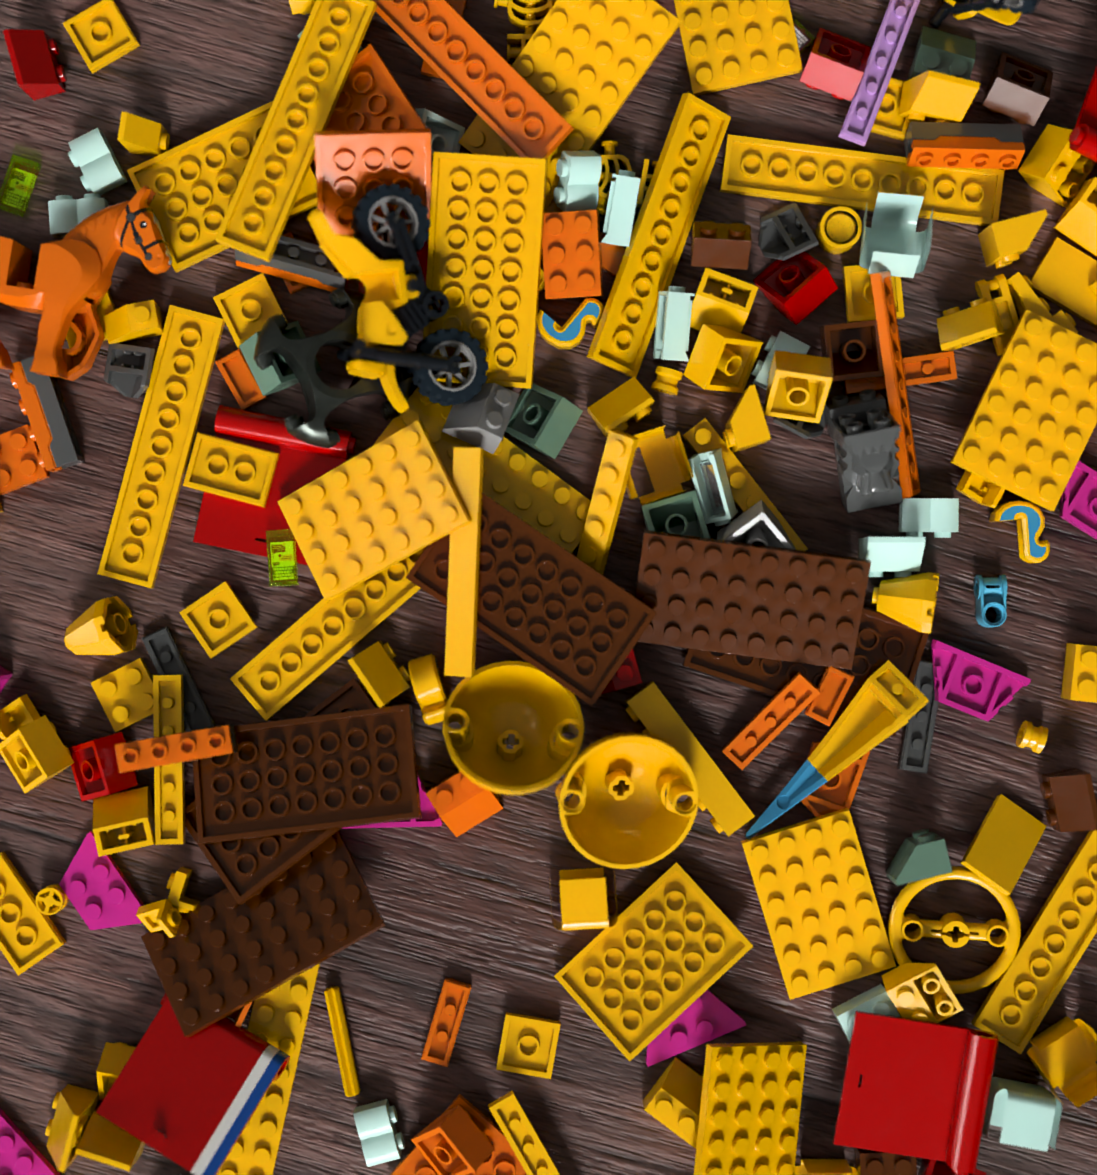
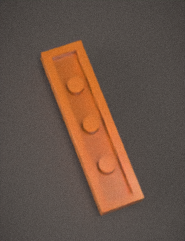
[843,351,957,395]
[722,671,820,770]

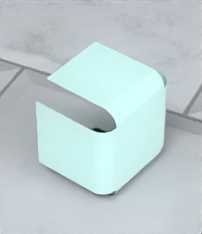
[859,192,933,278]
[982,1077,1062,1152]

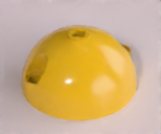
[442,661,584,795]
[555,732,699,869]

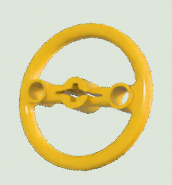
[888,866,1021,994]

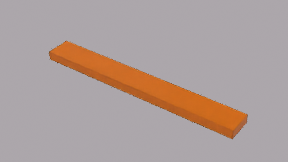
[870,271,921,498]

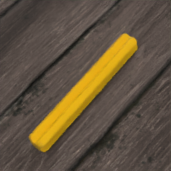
[324,986,360,1097]

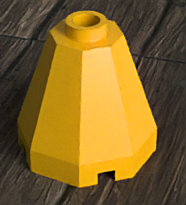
[872,572,940,634]
[64,596,138,655]

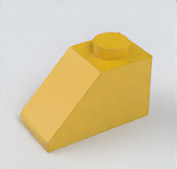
[117,112,170,157]
[104,300,163,344]

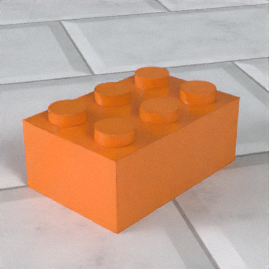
[542,210,604,299]

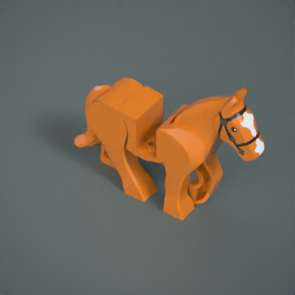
[0,185,172,381]

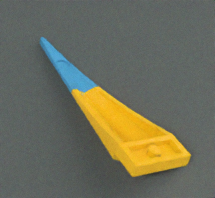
[745,660,929,839]

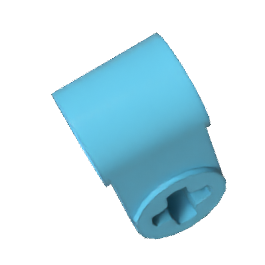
[974,575,1008,628]

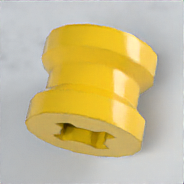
[651,366,683,396]
[1016,720,1048,754]
[35,884,69,915]

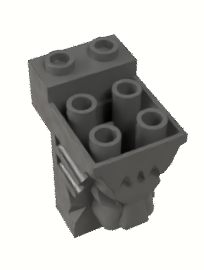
[824,389,903,513]

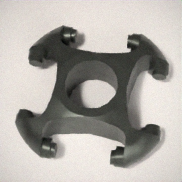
[254,287,413,448]

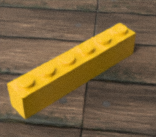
[625,681,755,837]

